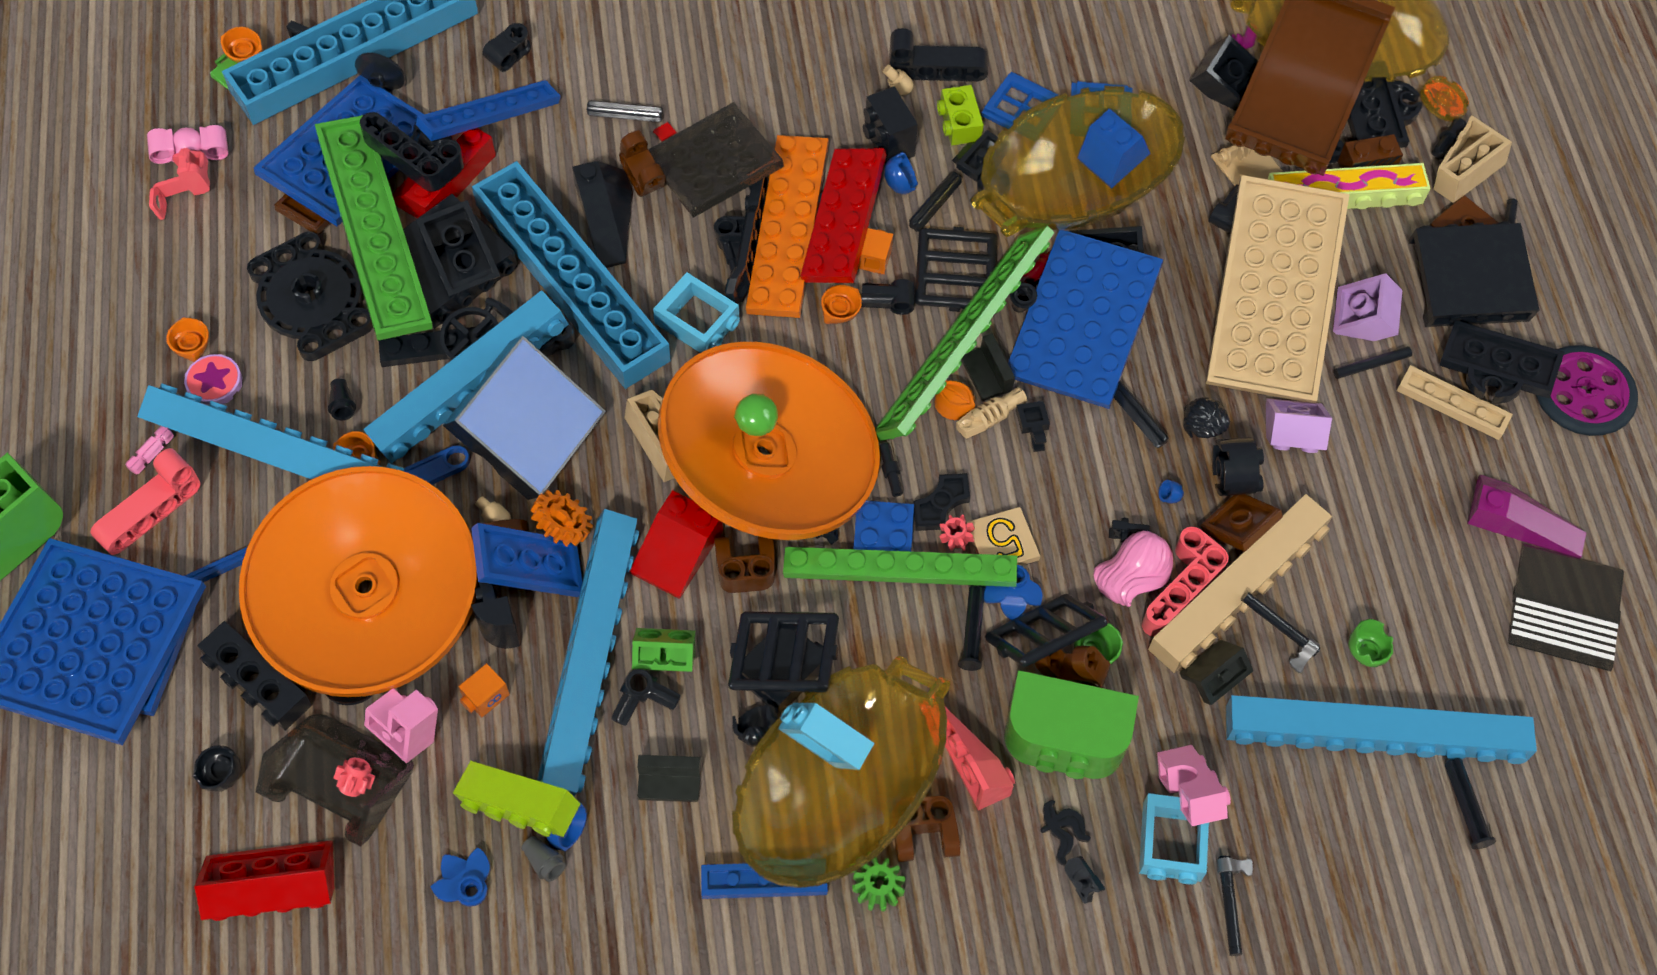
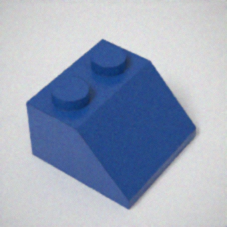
[1077,108,1151,189]

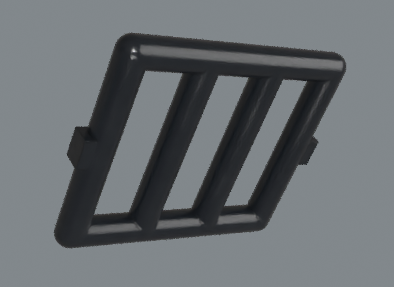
[915,227,998,312]
[985,594,1108,667]
[728,611,839,693]

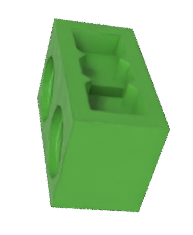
[632,628,696,672]

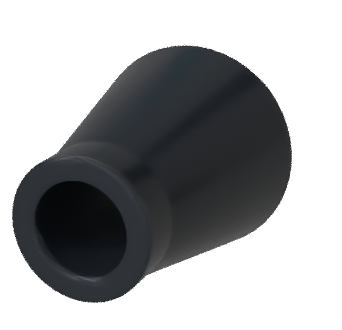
[1010,282,1037,313]
[328,378,356,421]

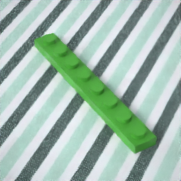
[783,547,1017,587]

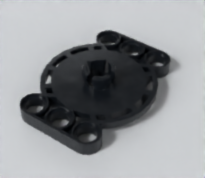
[247,232,373,361]

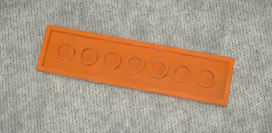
[746,135,829,318]

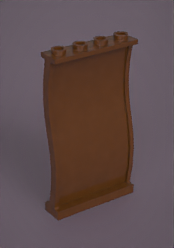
[1225,0,1395,176]

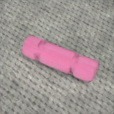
[125,426,174,475]

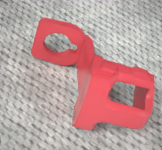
[149,148,210,220]

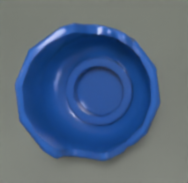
[884,152,918,195]

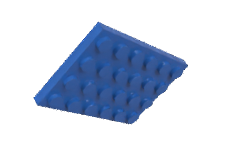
[254,75,424,226]
[1008,229,1163,409]

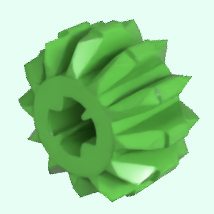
[852,857,905,912]

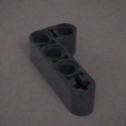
[889,28,988,82]
[360,112,464,192]

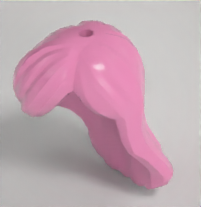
[1093,531,1173,607]

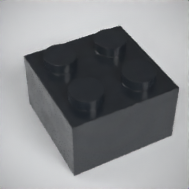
[863,86,918,164]

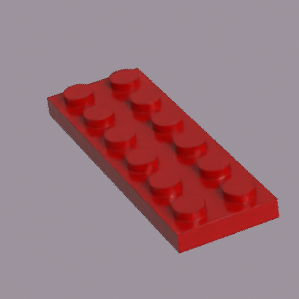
[800,148,886,283]

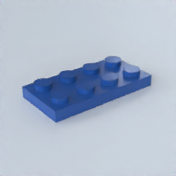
[471,523,582,597]

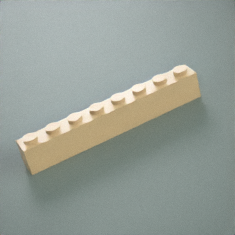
[1148,494,1332,673]

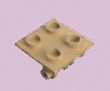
[1211,145,1283,186]

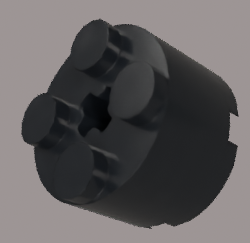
[1212,437,1264,496]

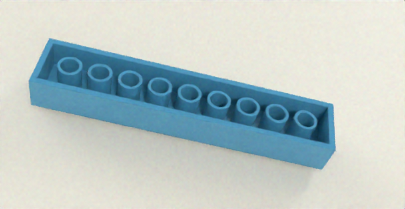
[222,0,478,125]
[472,161,671,389]

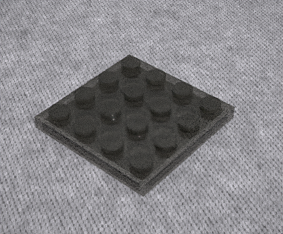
[648,102,784,218]

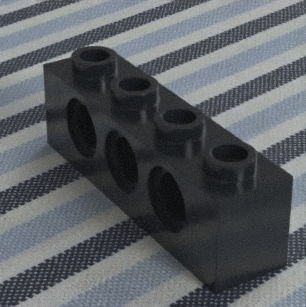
[197,621,312,731]

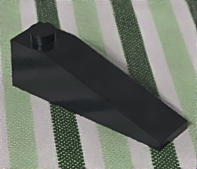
[572,161,632,268]

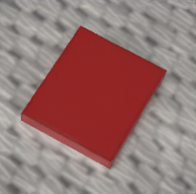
[653,122,677,142]

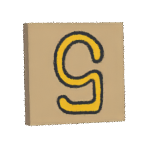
[966,507,1040,566]

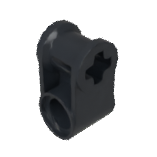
[482,23,531,72]

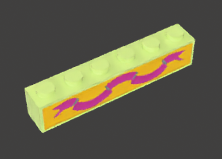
[1268,163,1431,209]

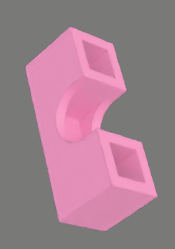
[1157,745,1230,826]

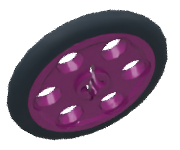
[1536,345,1638,436]

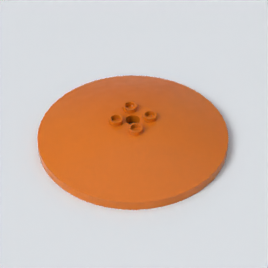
[658,342,880,540]
[239,466,479,697]

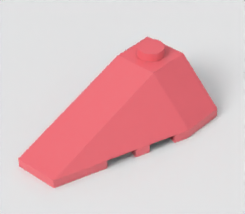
[924,693,1015,810]

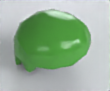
[734,394,778,436]
[1348,619,1393,667]
[1074,623,1123,664]

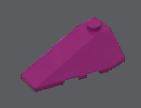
[1467,474,1586,559]

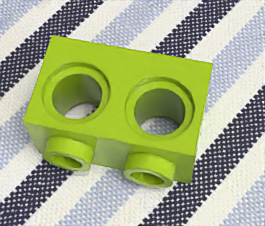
[937,85,983,146]

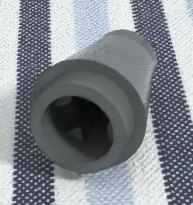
[521,836,566,882]

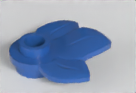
[984,565,1042,620]
[431,848,490,907]

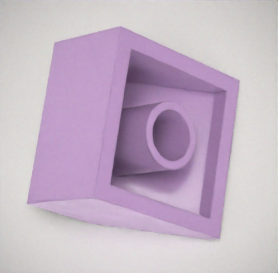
[1333,273,1402,341]
[1266,398,1332,453]

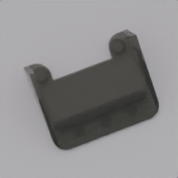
[256,714,414,847]

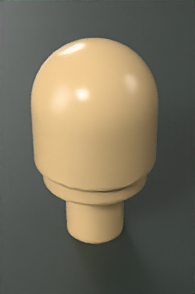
[883,65,913,95]
[475,496,511,523]

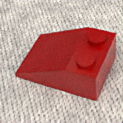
[629,490,723,599]

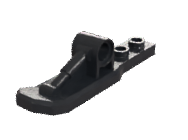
[714,164,769,304]

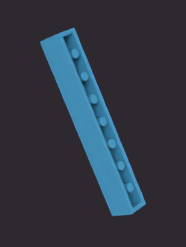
[363,290,569,464]

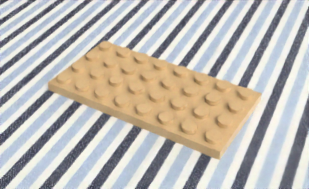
[1206,175,1350,403]

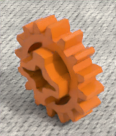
[530,490,593,546]

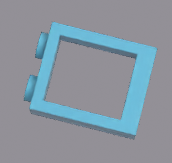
[653,272,740,353]
[778,703,875,770]
[1139,793,1209,884]

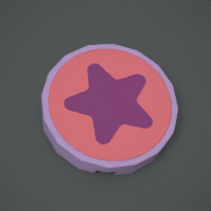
[184,354,243,405]

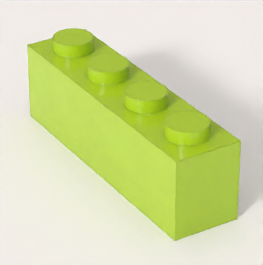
[453,761,581,837]

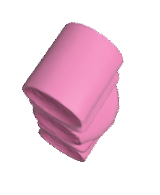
[147,125,228,164]

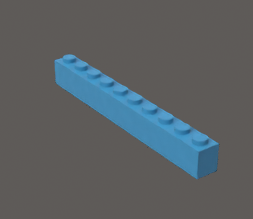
[137,383,404,479]
[537,509,639,796]
[1226,695,1537,764]

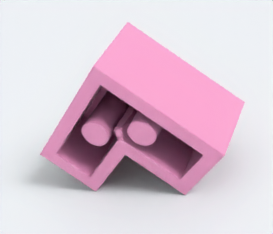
[364,688,438,764]

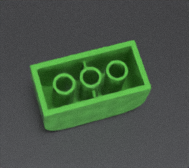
[0,452,63,580]
[1004,670,1139,779]

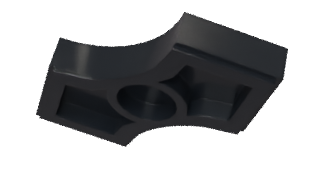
[913,473,970,531]

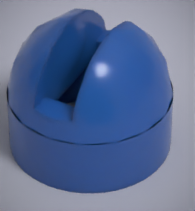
[1159,480,1184,504]

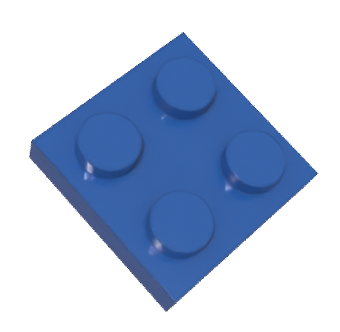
[854,501,914,552]

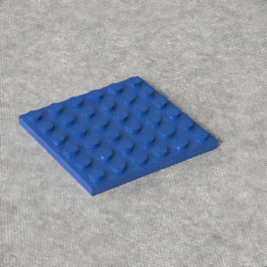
[0,538,206,746]

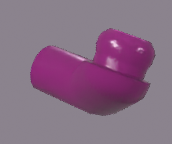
[1231,24,1259,49]

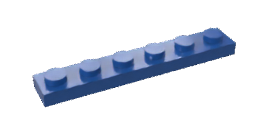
[416,80,561,141]

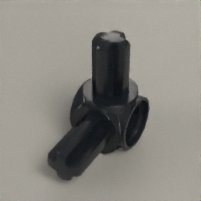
[611,669,681,726]

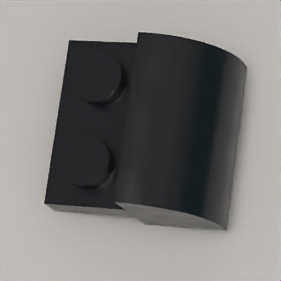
[472,582,520,649]

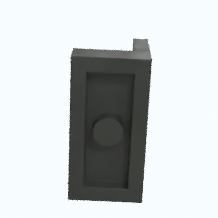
[961,333,1015,401]
[1180,640,1253,705]
[637,755,701,802]

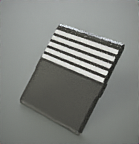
[1508,544,1624,671]

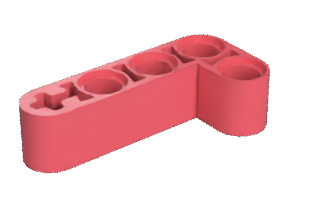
[90,448,201,555]
[1142,527,1229,637]

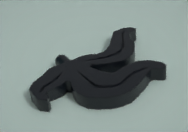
[1040,800,1091,865]

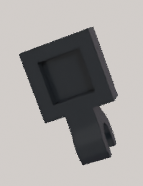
[1016,401,1050,452]

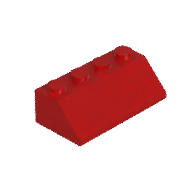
[392,128,496,218]
[194,840,334,921]

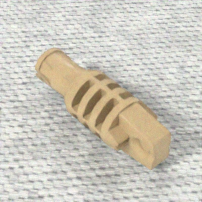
[956,387,1027,439]

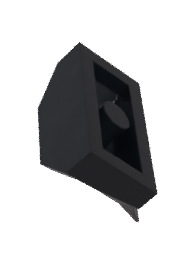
[952,130,1008,182]

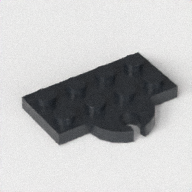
[1348,60,1423,148]
[1439,320,1565,404]

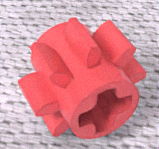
[939,514,975,551]
[333,758,375,797]

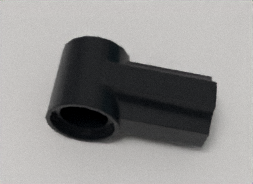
[1208,184,1239,234]
[861,279,915,315]

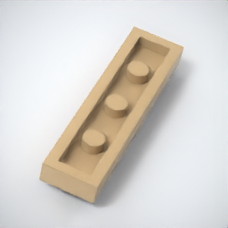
[1397,365,1513,440]

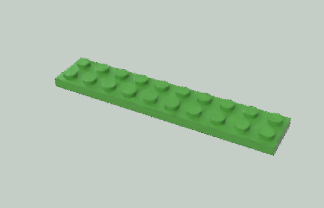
[315,115,433,341]
[875,225,1054,441]

